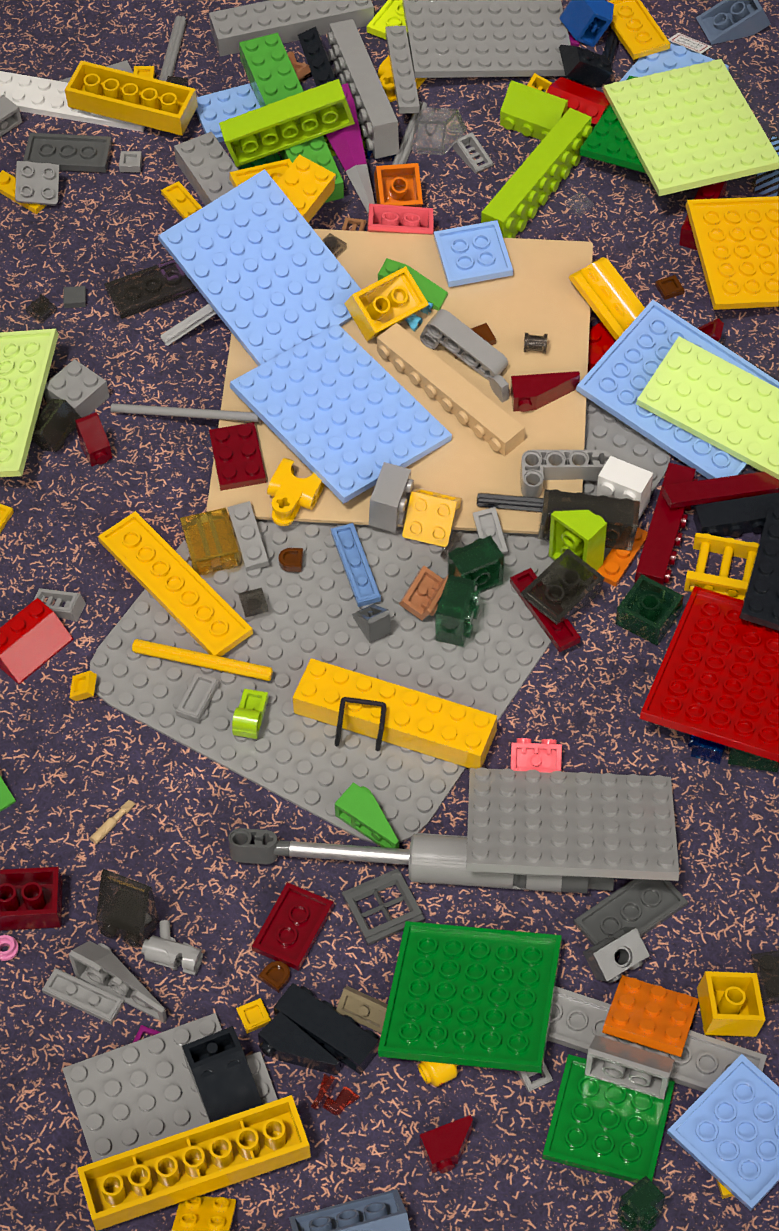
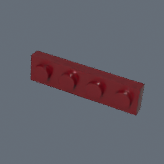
[510,568,581,653]

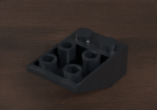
[182,1026,263,1123]

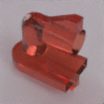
[311,1074,359,1115]

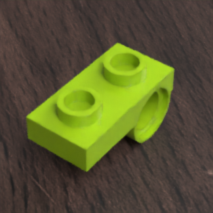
[232,689,269,739]

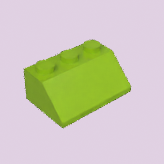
[500,80,568,141]
[549,510,607,582]

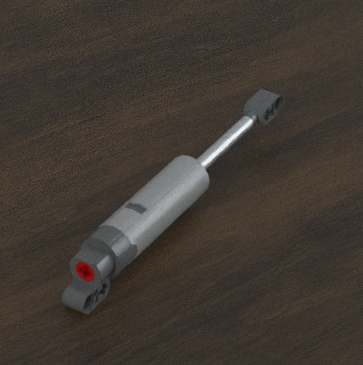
[228,828,614,894]

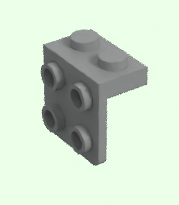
[15,161,59,206]

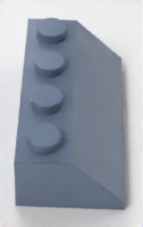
[289,1189,411,1231]

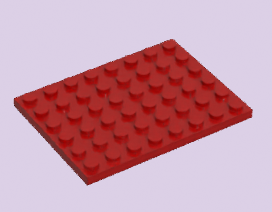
[639,586,779,762]

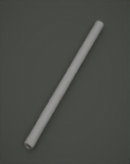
[111,403,261,422]

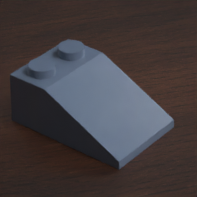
[696,0,771,45]

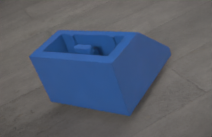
[559,0,614,47]

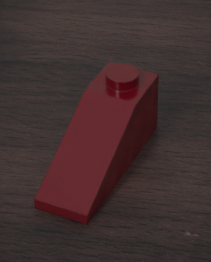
[510,371,580,412]

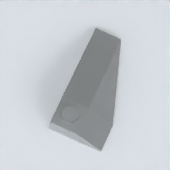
[69,941,167,1023]

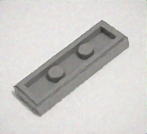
[42,968,125,1025]

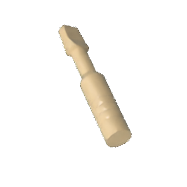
[89,800,135,845]

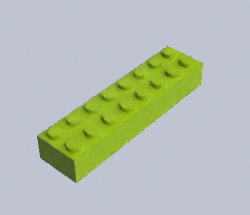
[481,108,593,238]

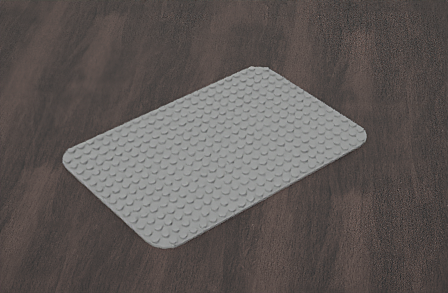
[90,398,670,845]

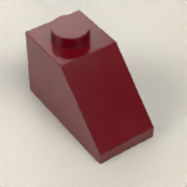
[75,412,112,467]
[420,1115,473,1173]

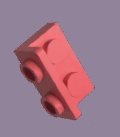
[511,738,562,773]

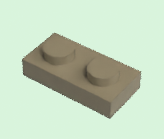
[336,986,388,1033]

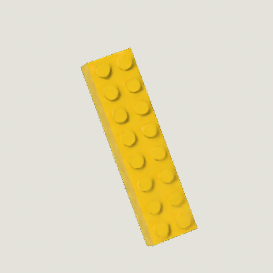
[292,658,497,769]
[77,1095,311,1231]

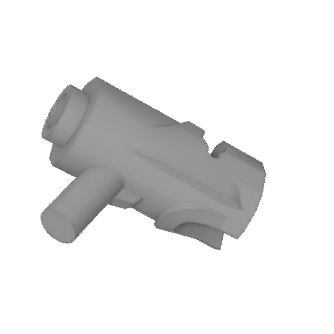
[141,920,203,976]

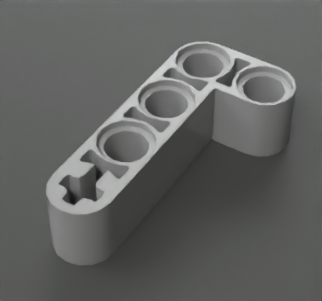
[420,309,508,380]
[520,450,612,498]

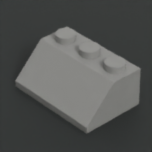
[585,1035,675,1100]

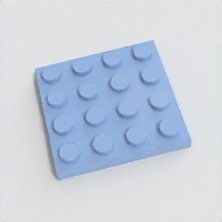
[667,1054,779,1211]

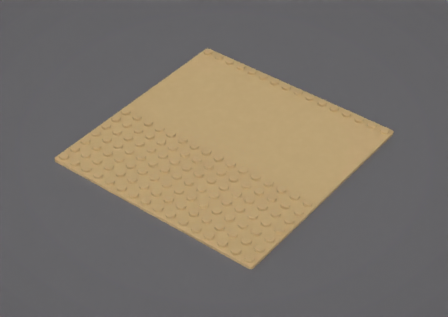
[206,229,593,535]

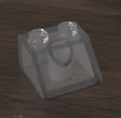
[412,107,467,155]

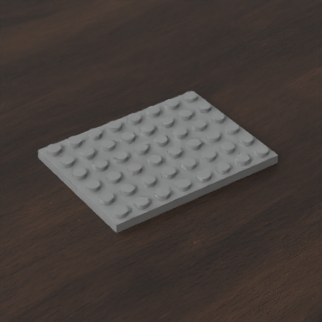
[402,0,571,78]
[466,767,679,881]

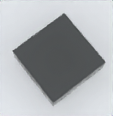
[63,286,86,308]

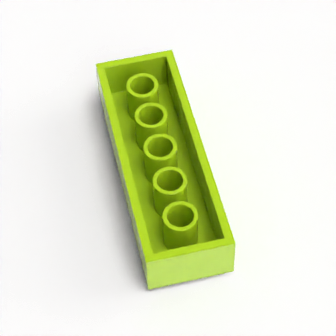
[219,79,355,167]

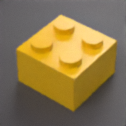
[697,971,765,1037]

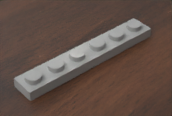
[385,26,420,114]

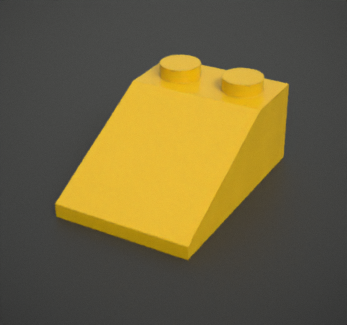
[344,266,429,342]

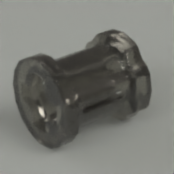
[524,332,548,354]

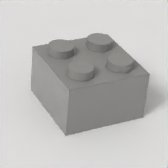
[44,359,109,423]
[369,462,414,533]

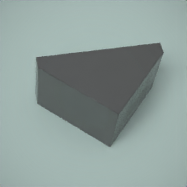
[352,604,391,643]

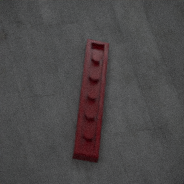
[661,472,779,508]

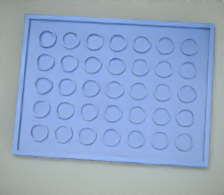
[158,169,361,366]
[576,300,779,479]
[230,324,452,504]

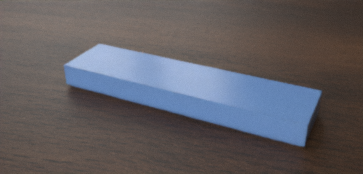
[331,523,381,607]

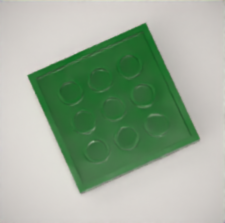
[542,1054,675,1187]

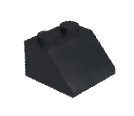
[559,45,613,88]

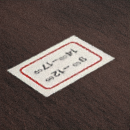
[668,33,712,54]

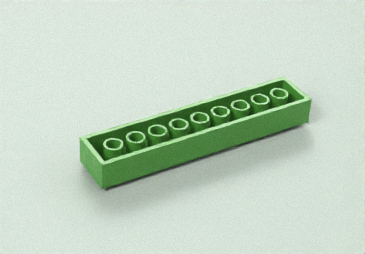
[239,33,344,203]

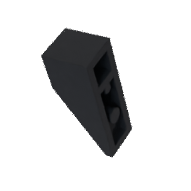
[258,1012,340,1075]

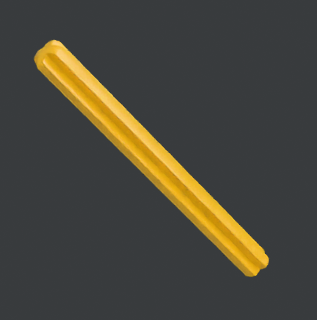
[132,639,273,681]

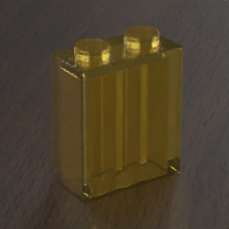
[180,508,240,575]

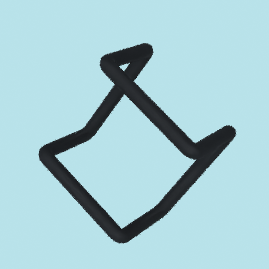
[334,697,386,751]

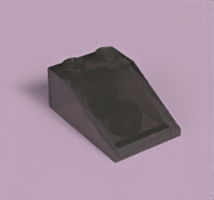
[520,549,605,625]
[96,869,159,947]

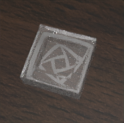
[564,191,594,217]

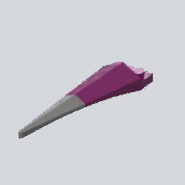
[325,83,375,213]

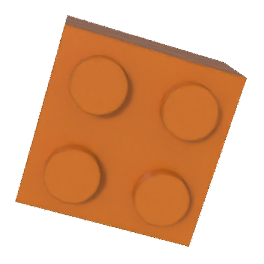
[374,163,423,207]

